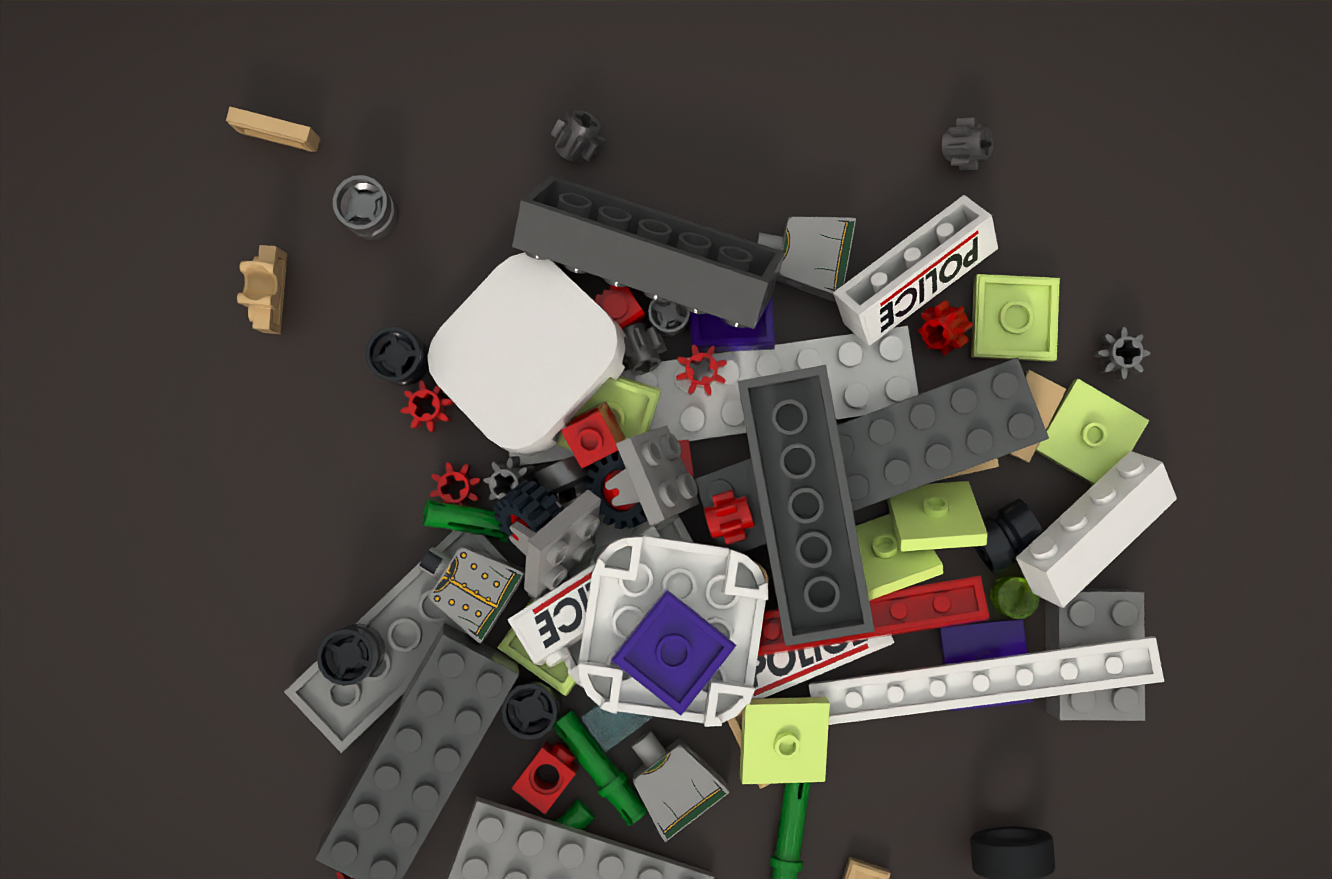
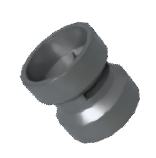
[648,299,690,337]

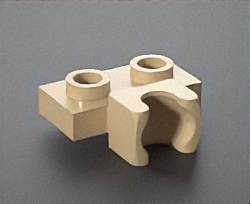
[237,245,287,334]

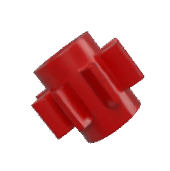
[917,300,973,355]
[676,344,727,396]
[400,380,455,432]
[430,462,483,506]
[704,489,755,545]

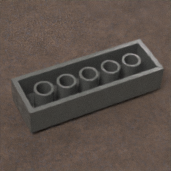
[512,175,785,329]
[737,365,875,646]
[315,623,519,879]

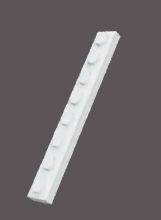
[809,636,1164,725]

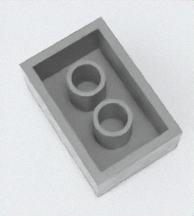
[1045,588,1145,721]

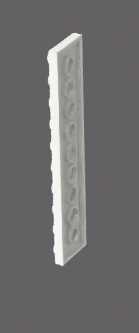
[509,326,919,466]

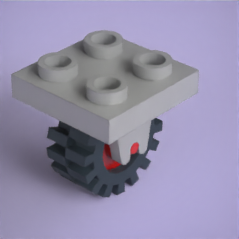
[585,426,700,529]
[494,480,601,600]

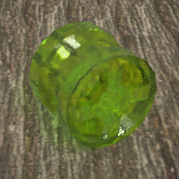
[990,575,1040,619]

